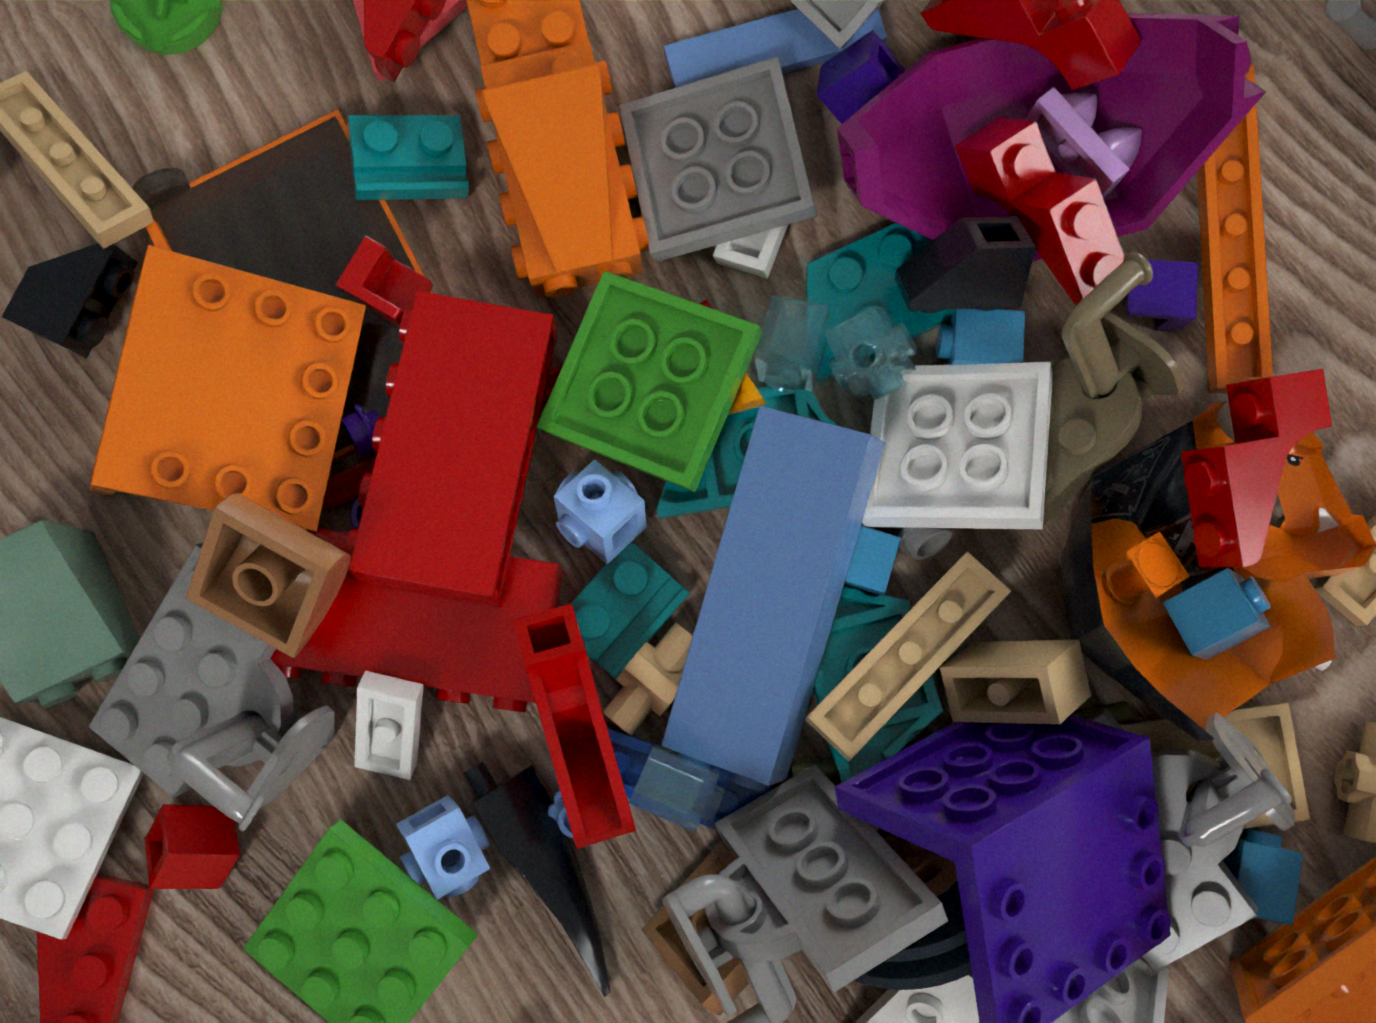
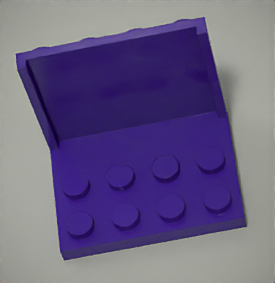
[834,714,1171,1023]

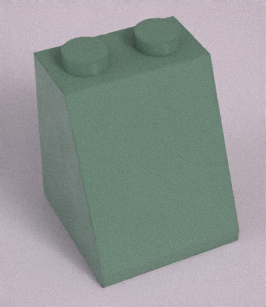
[0,520,140,708]

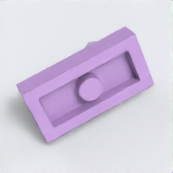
[1025,87,1142,199]

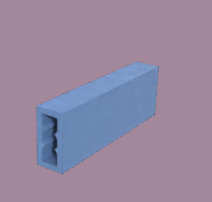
[661,406,885,790]

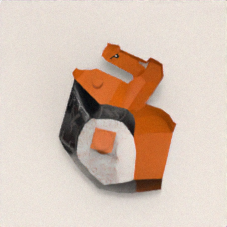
[1061,401,1376,741]

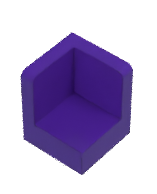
[817,30,905,124]
[1124,259,1198,332]

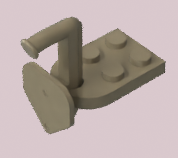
[1043,252,1185,525]

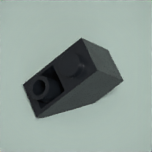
[895,216,1036,313]
[2,243,138,358]

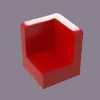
[335,236,433,327]
[144,804,240,889]

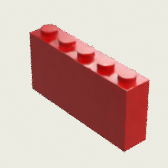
[345,291,558,607]
[270,528,564,712]

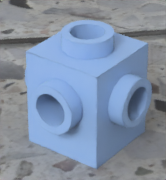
[553,459,647,564]
[396,795,490,900]

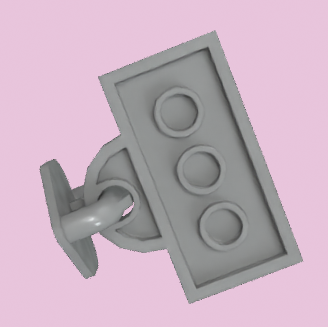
[88,543,335,831]
[1089,708,1294,972]
[662,764,948,1023]

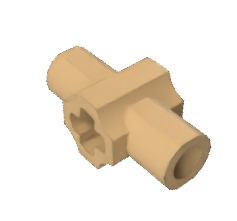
[603,622,693,736]
[1334,720,1376,843]

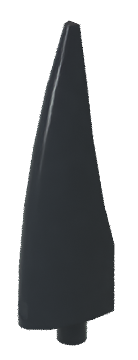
[463,761,611,997]

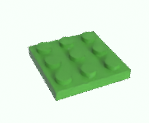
[536,271,763,493]
[243,819,479,1023]

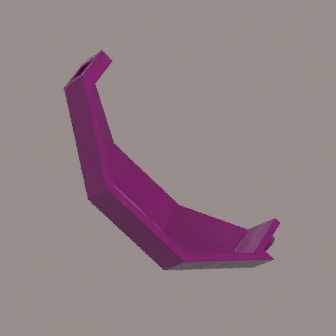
[837,13,1266,262]

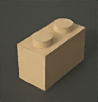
[940,640,1091,724]

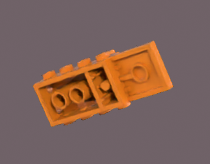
[466,0,649,298]

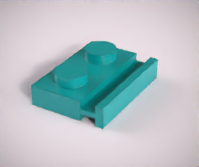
[347,115,469,200]
[572,542,690,679]

